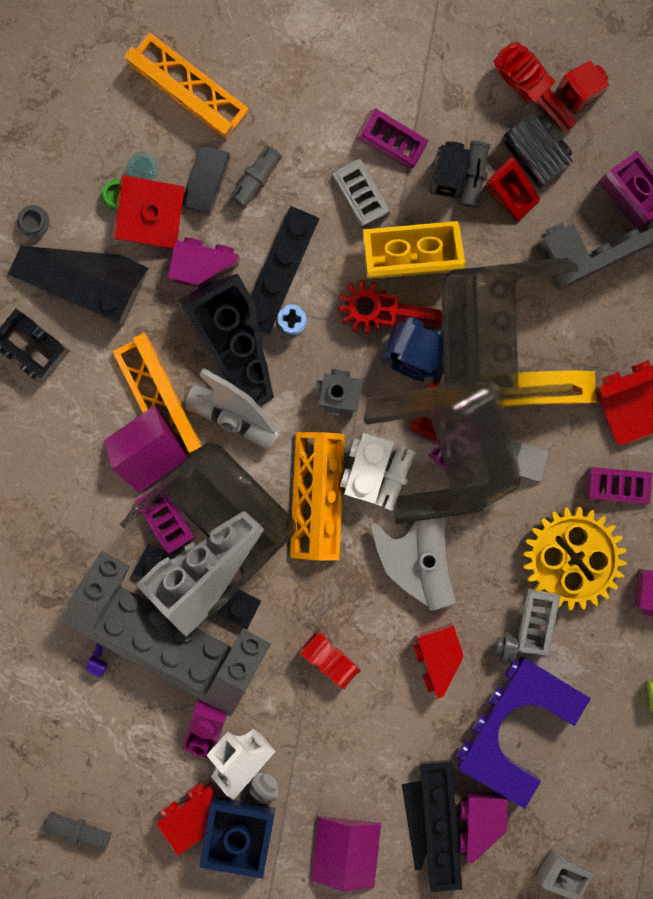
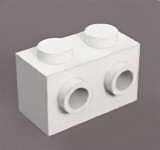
[340,433,394,504]

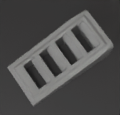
[332,159,390,229]
[517,589,560,657]

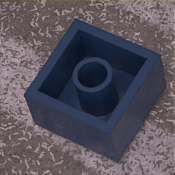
[199,796,276,879]

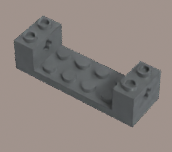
[536,221,653,291]
[62,551,271,716]

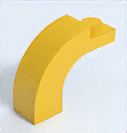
[480,371,597,408]

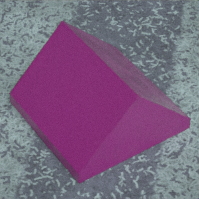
[598,151,653,230]
[104,405,191,493]
[311,816,381,891]

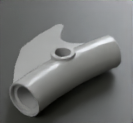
[185,369,282,451]
[371,512,457,611]

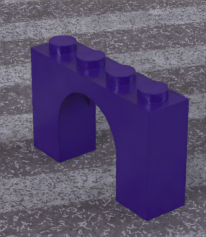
[455,656,591,809]

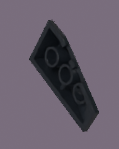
[8,246,149,326]
[179,274,274,406]

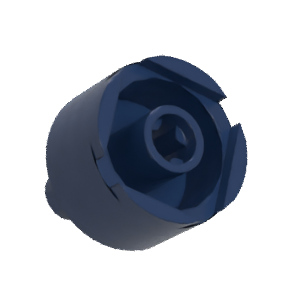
[381,317,455,384]

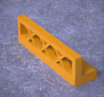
[124,32,250,140]
[112,333,203,455]
[290,432,345,561]

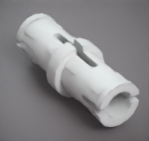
[375,445,416,511]

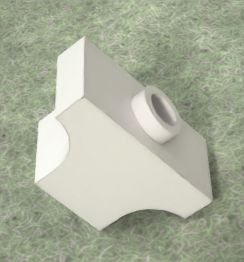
[207,729,276,800]

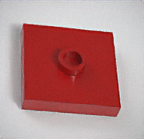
[113,175,185,250]

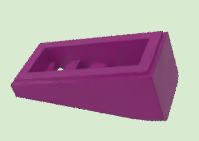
[356,108,429,169]
[586,467,653,504]
[135,484,196,554]

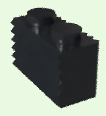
[501,111,573,189]
[429,141,471,199]

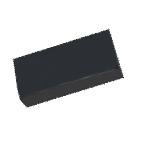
[182,146,231,216]

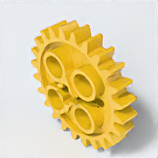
[522,507,627,610]

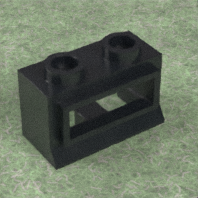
[0,308,70,380]

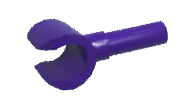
[86,642,108,678]

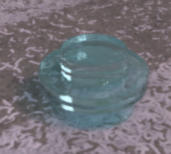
[127,152,159,180]

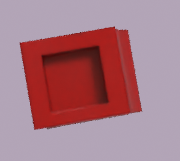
[299,628,361,690]

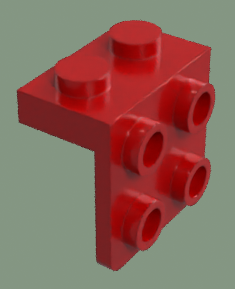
[596,360,653,445]

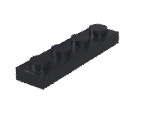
[251,206,320,335]
[134,544,262,629]
[419,760,463,892]

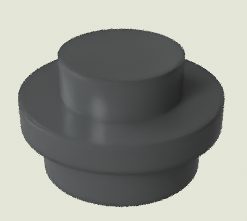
[17,205,49,237]
[495,632,518,664]

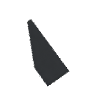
[402,781,427,870]

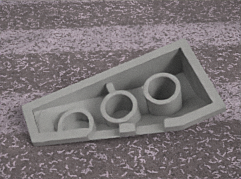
[136,511,264,637]

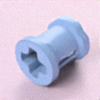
[278,304,307,336]

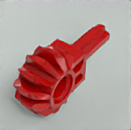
[494,42,577,132]
[337,280,443,334]

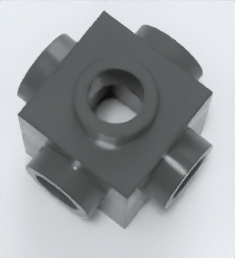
[314,369,362,416]

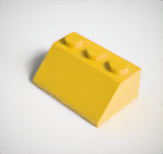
[363,221,466,279]

